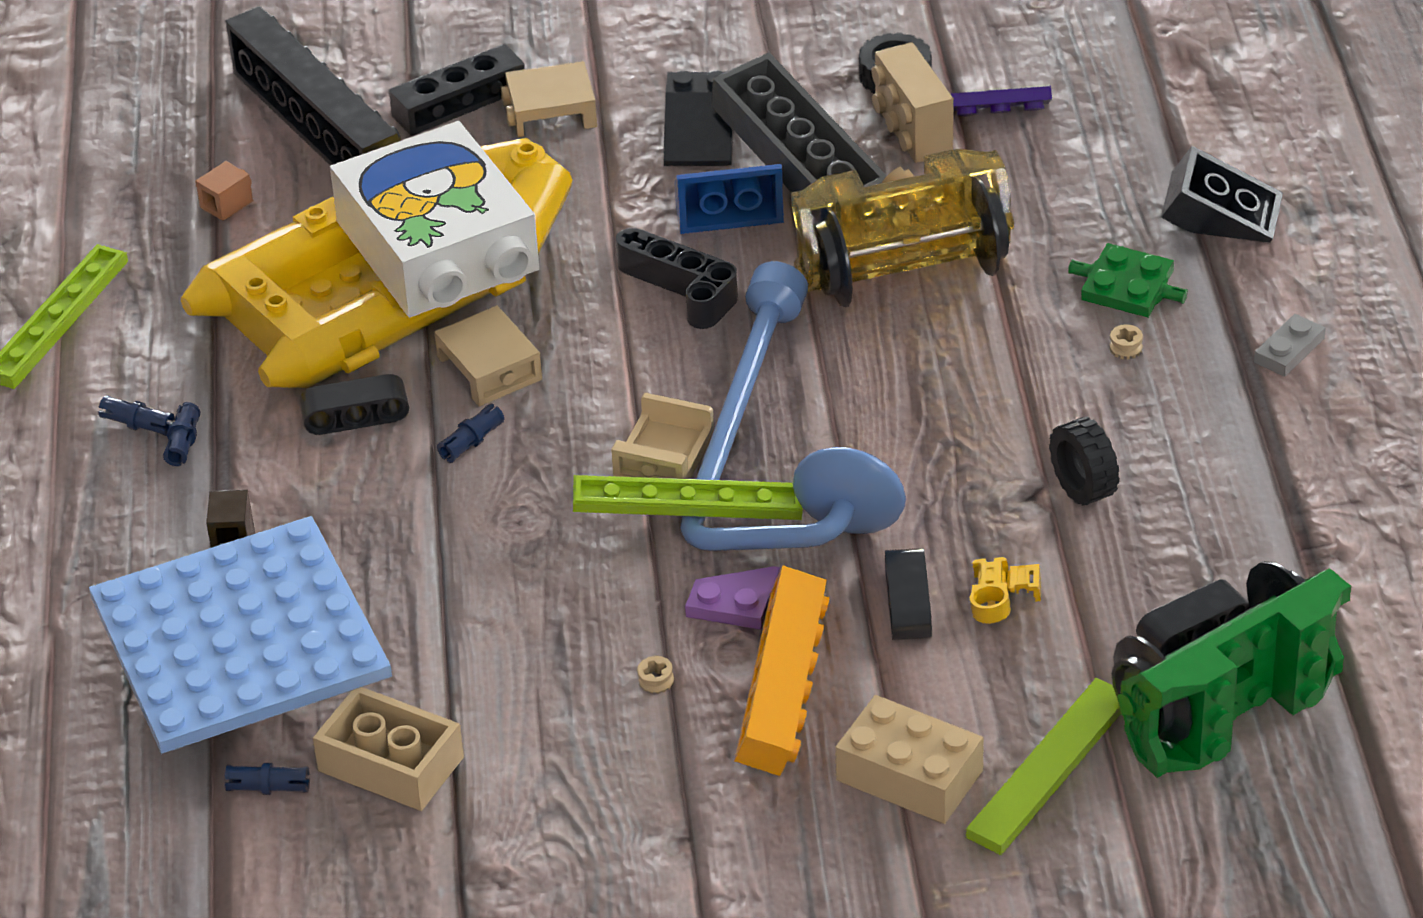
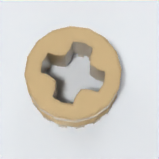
[1110,324,1143,359]
[637,656,674,694]

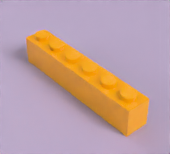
[734,565,830,776]

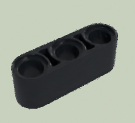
[299,374,409,435]
[885,548,932,640]
[1136,579,1250,657]

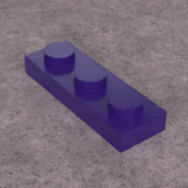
[950,86,1052,116]

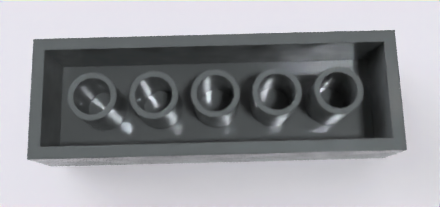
[712,52,887,229]

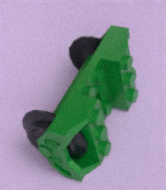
[1111,561,1352,778]

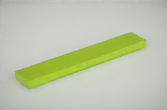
[0,244,128,389]
[573,475,803,520]
[966,678,1121,855]

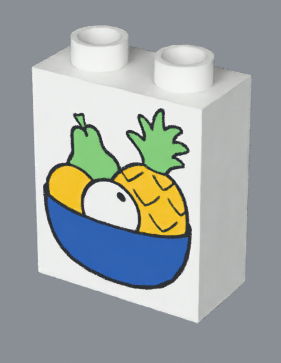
[330,121,539,318]

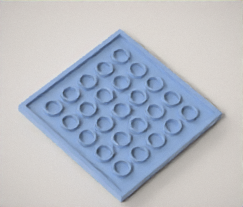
[89,516,392,754]

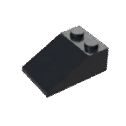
[663,70,734,166]
[1161,146,1283,243]

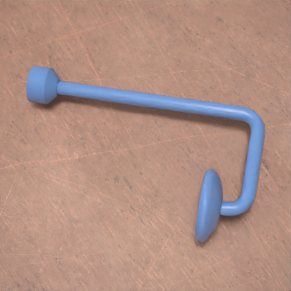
[680,261,906,551]

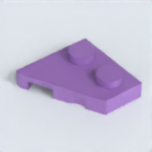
[685,566,780,630]

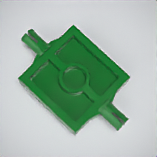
[1068,243,1188,318]

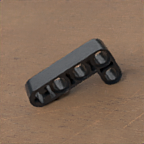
[616,228,738,329]

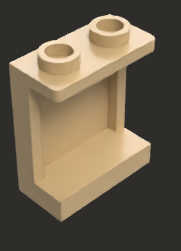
[501,61,597,138]
[434,305,542,406]
[611,393,714,479]

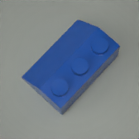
[674,164,784,234]

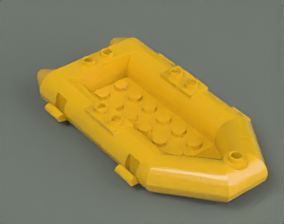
[180,138,573,388]

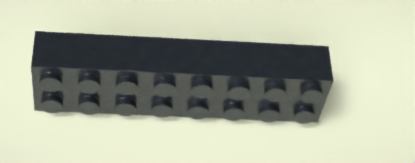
[225,6,402,166]

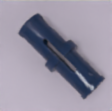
[98,395,175,436]
[163,402,201,466]
[437,403,504,463]
[224,763,310,795]

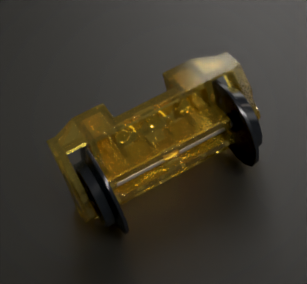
[791,149,1014,308]

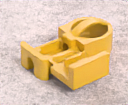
[969,557,1041,624]

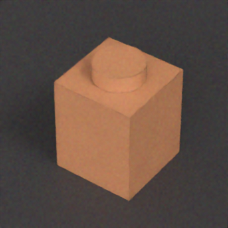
[196,161,253,221]

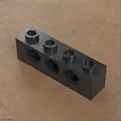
[388,44,525,136]

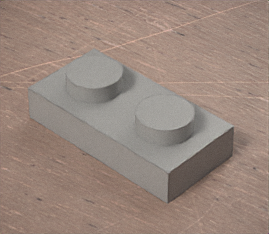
[1254,314,1326,377]

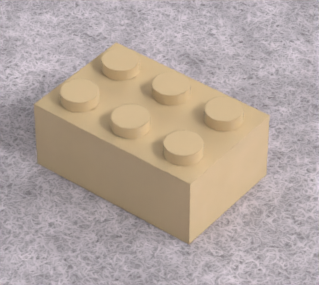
[872,42,953,163]
[313,687,464,811]
[835,695,984,824]

